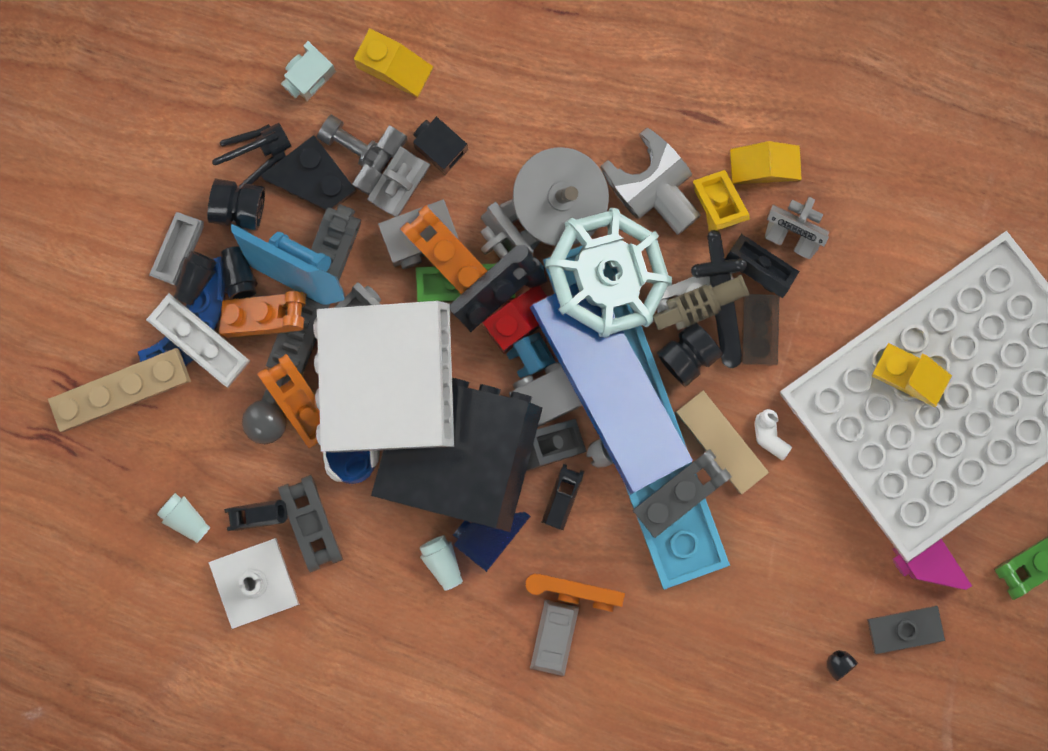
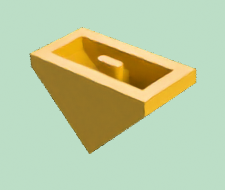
[730,141,802,184]

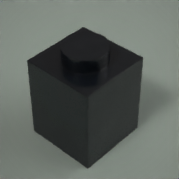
[413,116,468,175]

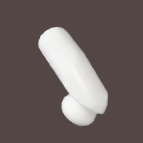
[754,409,792,461]

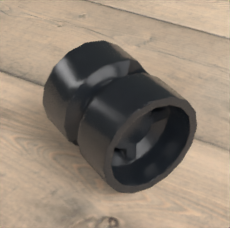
[207,178,265,231]
[656,323,723,387]

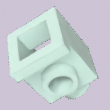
[281,41,336,101]

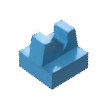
[507,332,556,378]

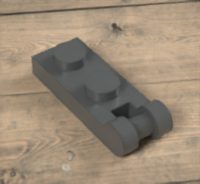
[632,449,732,538]

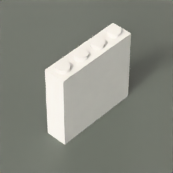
[313,301,454,452]

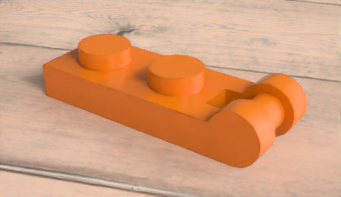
[400,205,488,294]
[219,291,307,338]
[257,354,320,449]
[525,573,625,612]

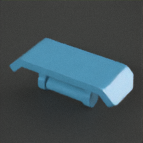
[231,224,345,305]

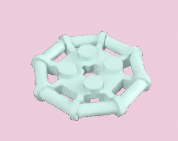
[545,208,672,338]

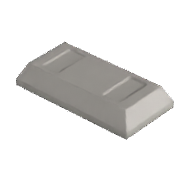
[149,212,204,286]
[530,599,579,676]

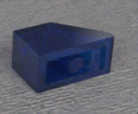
[453,512,531,572]

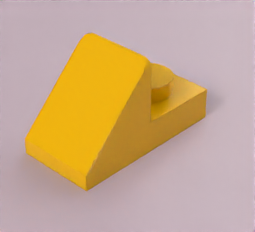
[693,170,750,232]
[872,343,952,408]

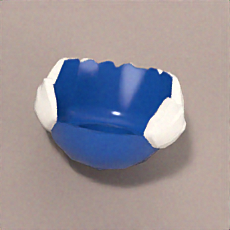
[323,450,380,485]

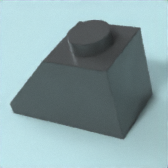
[526,419,587,472]

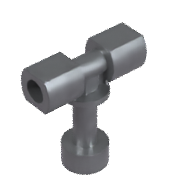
[317,114,408,195]

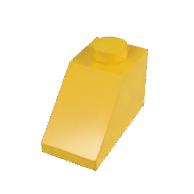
[354,28,433,98]

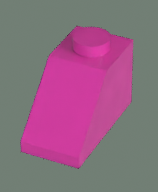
[893,539,972,590]

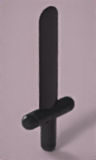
[691,230,747,368]

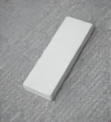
[146,293,250,388]

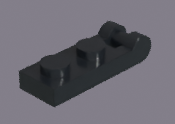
[450,245,544,332]

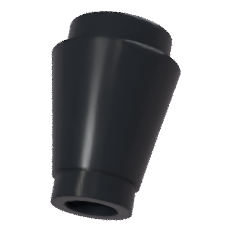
[221,246,258,300]
[174,251,217,306]

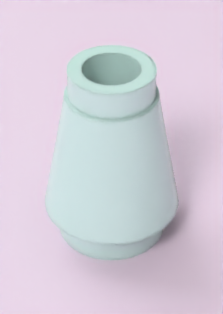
[157,493,210,543]
[420,535,463,591]

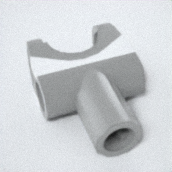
[600,128,701,235]

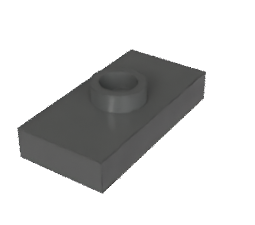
[867,606,945,654]

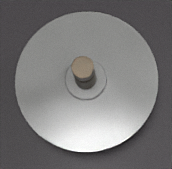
[513,147,609,246]

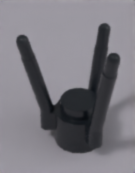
[212,123,291,188]

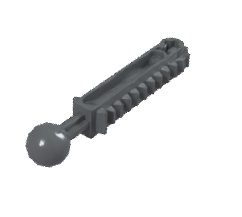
[242,204,361,445]

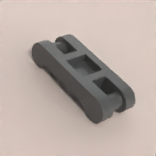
[278,475,343,573]

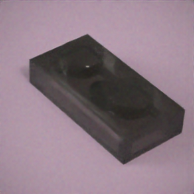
[741,294,780,366]

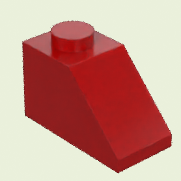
[482,286,548,354]

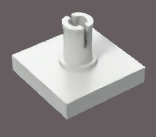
[208,538,300,629]

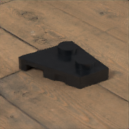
[261,135,357,211]

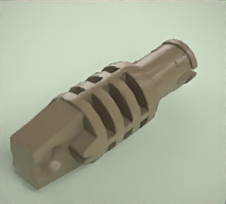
[653,275,750,330]

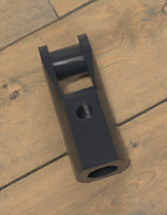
[541,464,584,531]
[224,499,288,531]

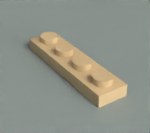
[48,348,191,432]

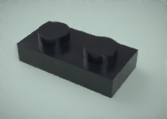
[725,233,800,298]

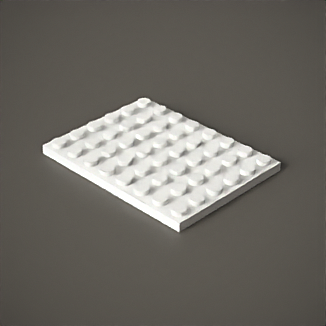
[780,231,1048,563]

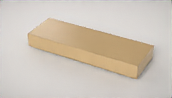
[675,390,769,494]

